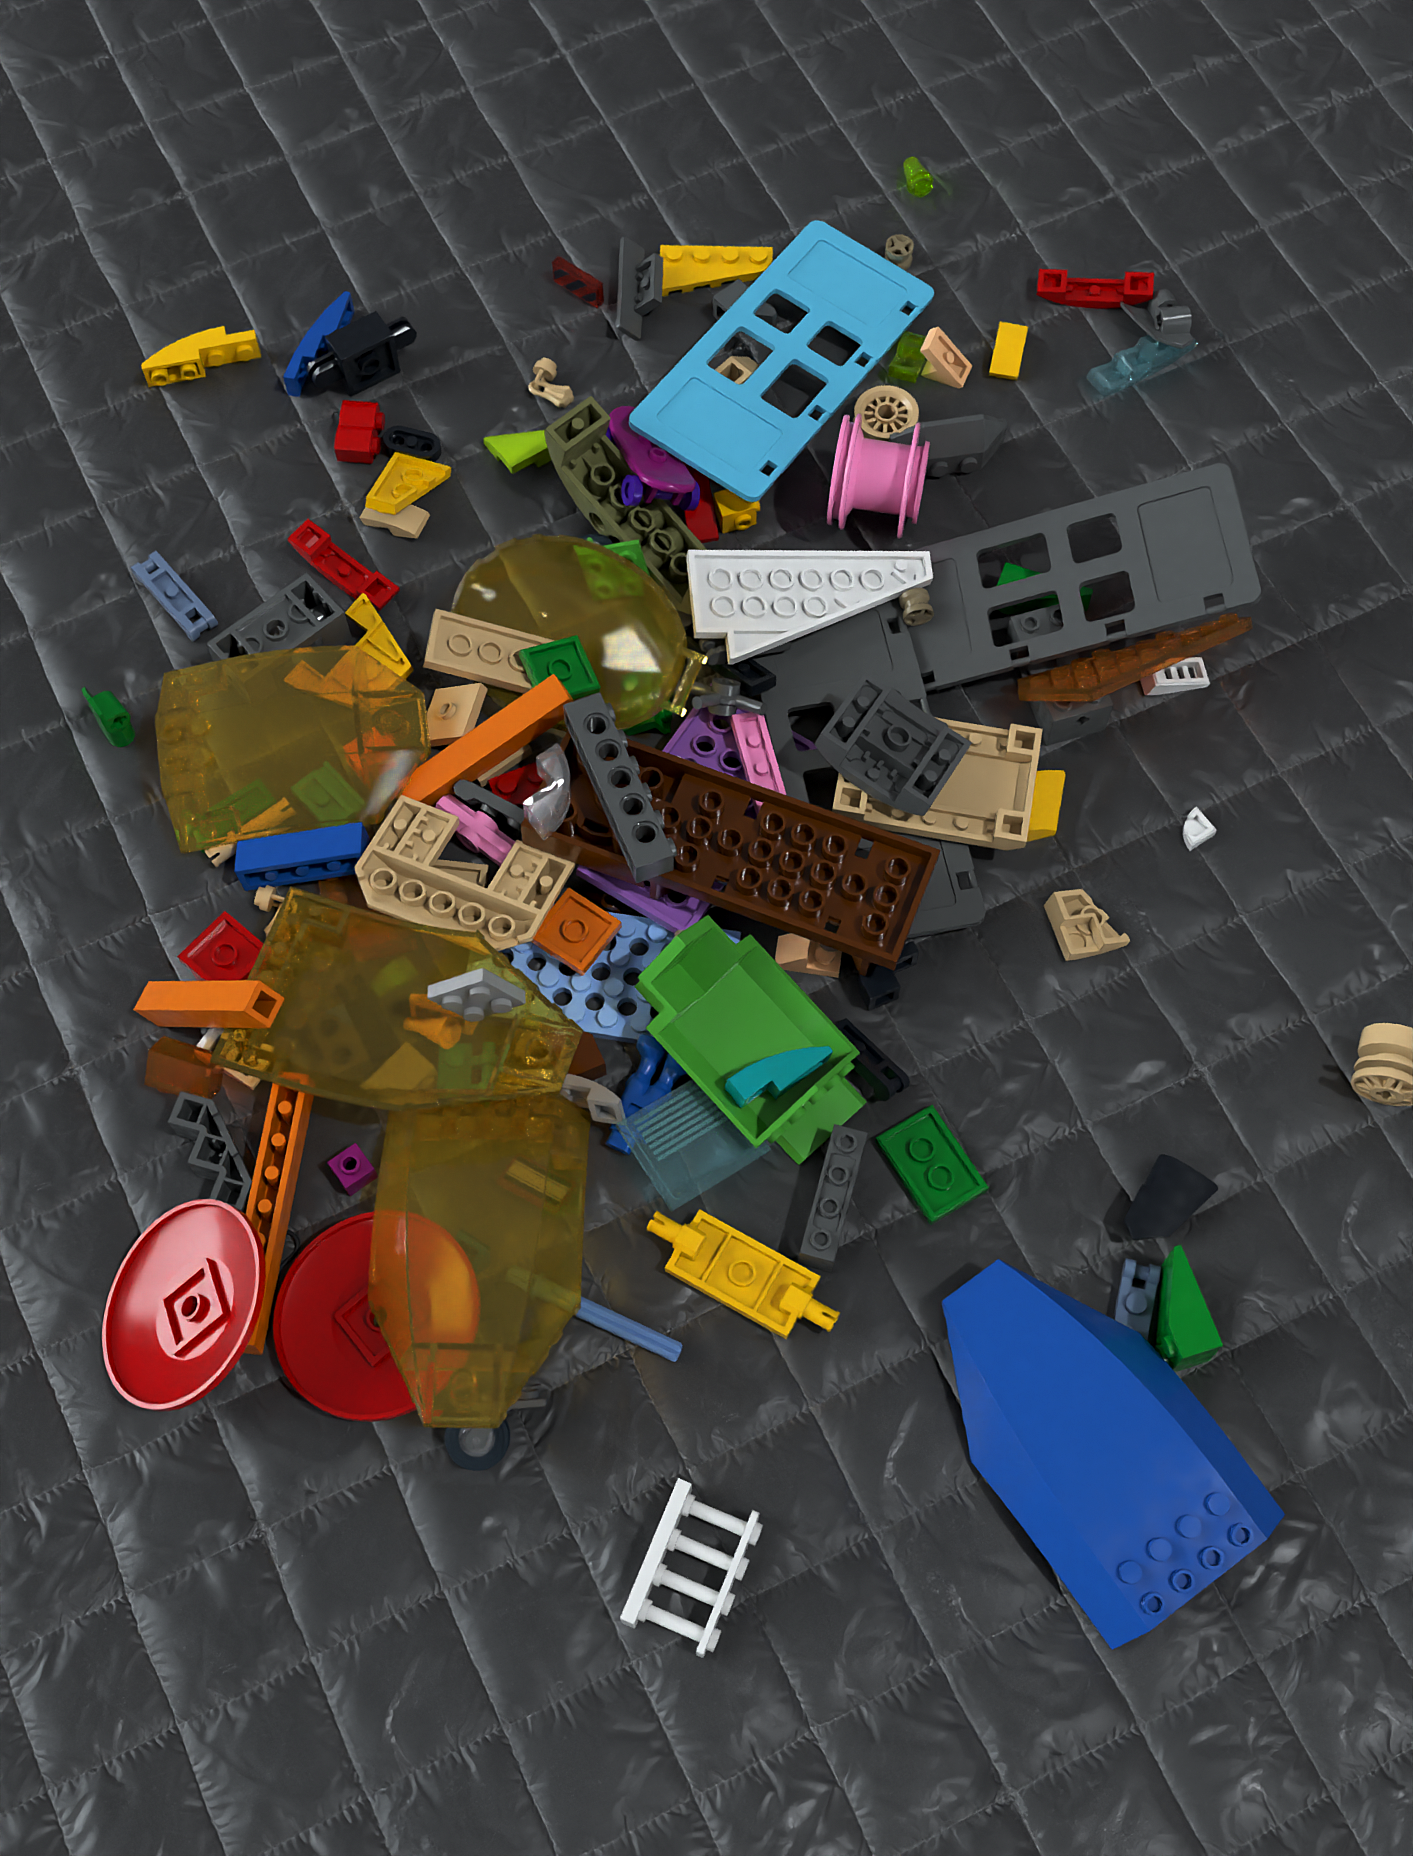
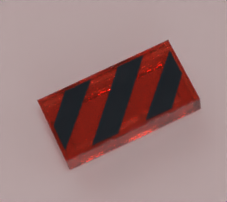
[552,256,604,308]

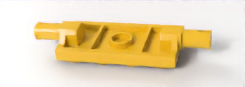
[646,1209,840,1339]

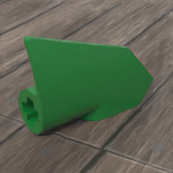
[81,687,135,747]

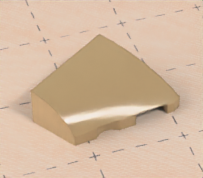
[1044,889,1130,961]

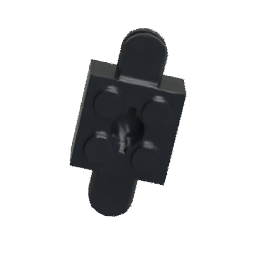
[306,311,417,397]

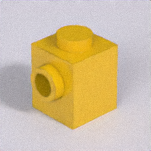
[713,489,760,534]

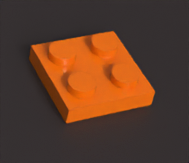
[530,887,622,976]

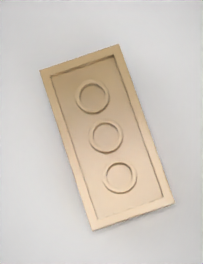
[423,609,555,694]

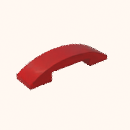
[1037,269,1154,309]
[683,462,719,543]
[287,519,400,611]

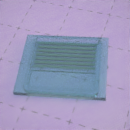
[615,1079,771,1212]

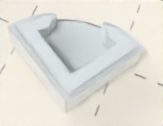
[1183,807,1217,851]

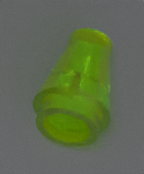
[903,157,933,197]

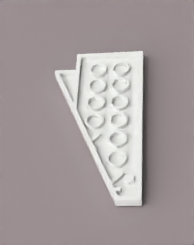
[686,550,933,664]

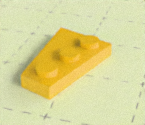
[365,452,452,515]

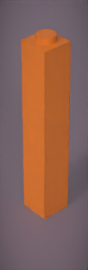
[397,674,574,808]
[133,980,285,1029]

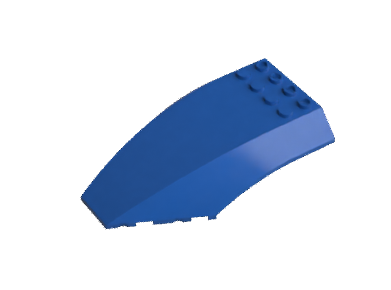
[941,1259,1285,1650]

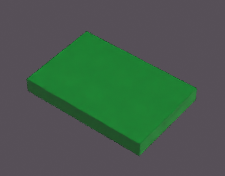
[875,1105,989,1225]

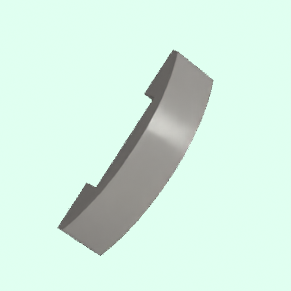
[493,1071,626,1126]

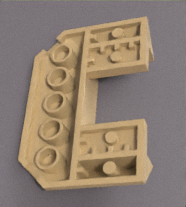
[354,795,576,955]

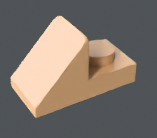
[920,326,972,389]
[775,933,842,978]

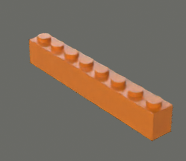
[243,1073,315,1355]

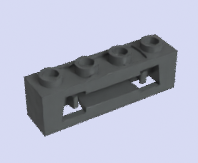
[798,1124,867,1273]

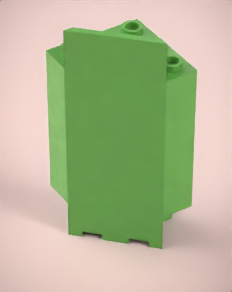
[634,915,867,1166]

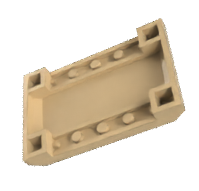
[832,718,1043,851]

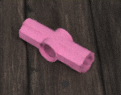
[435,794,515,867]

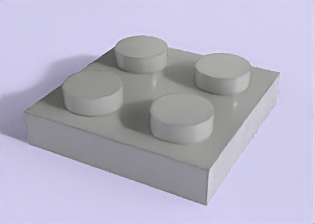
[427,968,525,1022]

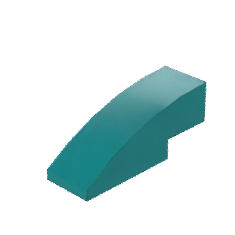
[724,1046,833,1109]

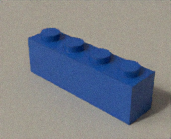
[234,822,371,891]

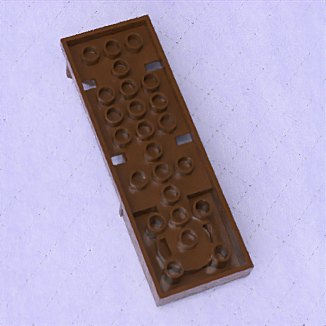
[521,730,940,977]

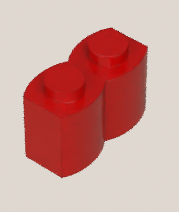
[334,400,385,464]

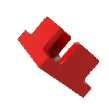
[177,911,273,982]

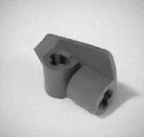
[1120,289,1194,349]

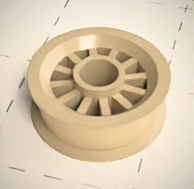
[853,385,919,442]

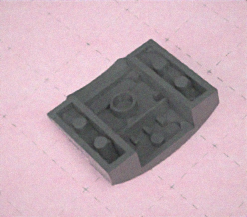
[814,672,972,816]

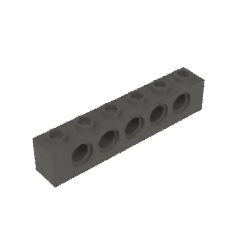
[563,692,677,883]

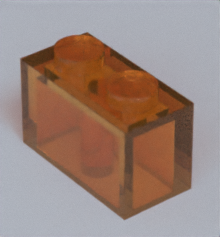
[144,1036,226,1100]

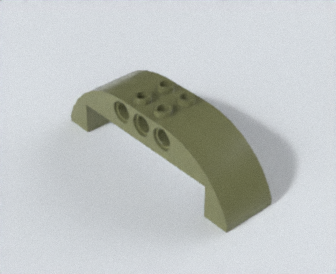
[544,396,707,615]

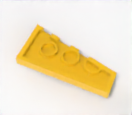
[660,245,773,297]

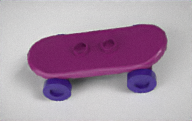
[606,406,700,511]

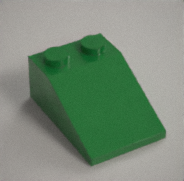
[1155,1245,1223,1372]

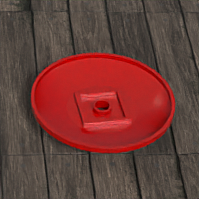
[102,1199,266,1411]
[273,1211,481,1422]

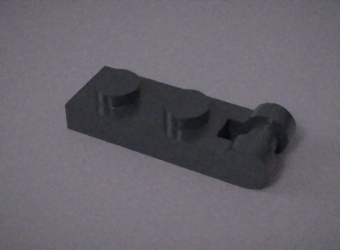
[835,1018,910,1101]

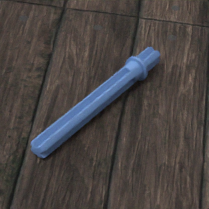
[505,1265,683,1362]

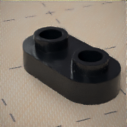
[383,425,442,462]

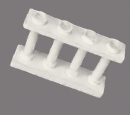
[620,1478,763,1658]

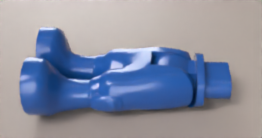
[605,1034,687,1155]

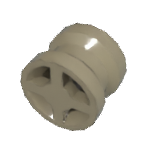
[884,234,914,270]
[899,588,934,626]

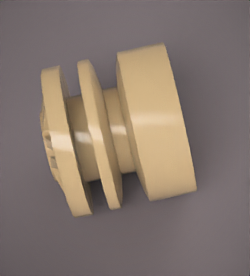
[1351,1023,1413,1106]

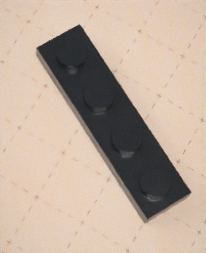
[673,623,776,697]

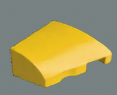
[1027,770,1066,842]

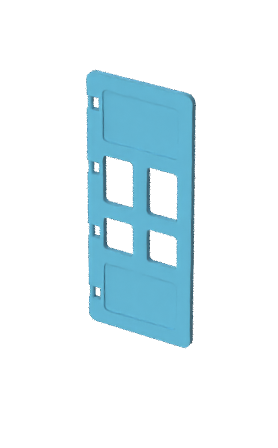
[628,220,934,502]

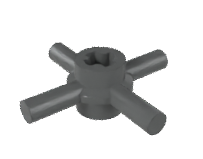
[682,678,767,716]

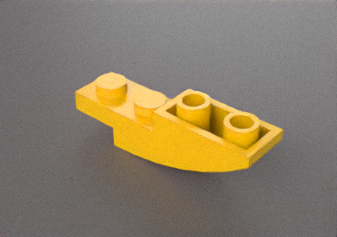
[141,326,261,387]

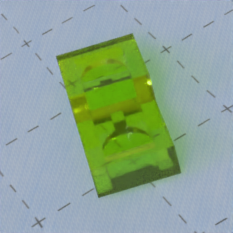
[888,331,927,383]

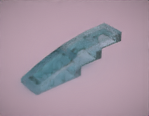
[1086,335,1198,397]

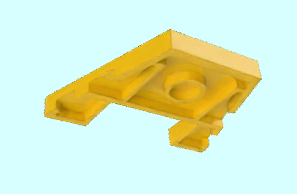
[284,593,414,716]

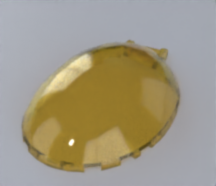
[451,534,708,732]

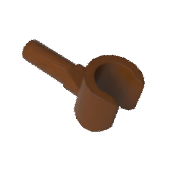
[579,890,622,914]

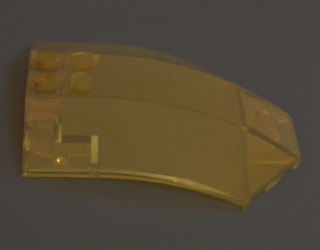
[155,645,431,854]

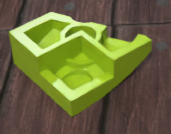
[483,430,552,474]

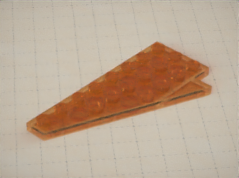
[1017,613,1253,701]

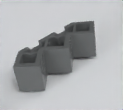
[168,1091,253,1214]

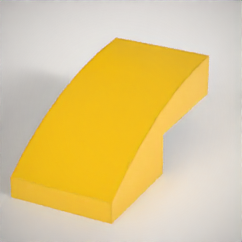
[989,322,1028,380]

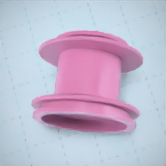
[827,414,930,539]

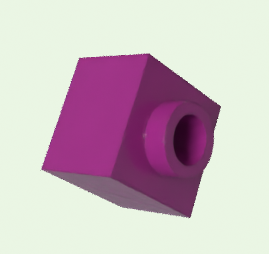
[327,1143,378,1196]

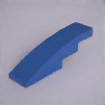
[283,291,354,397]

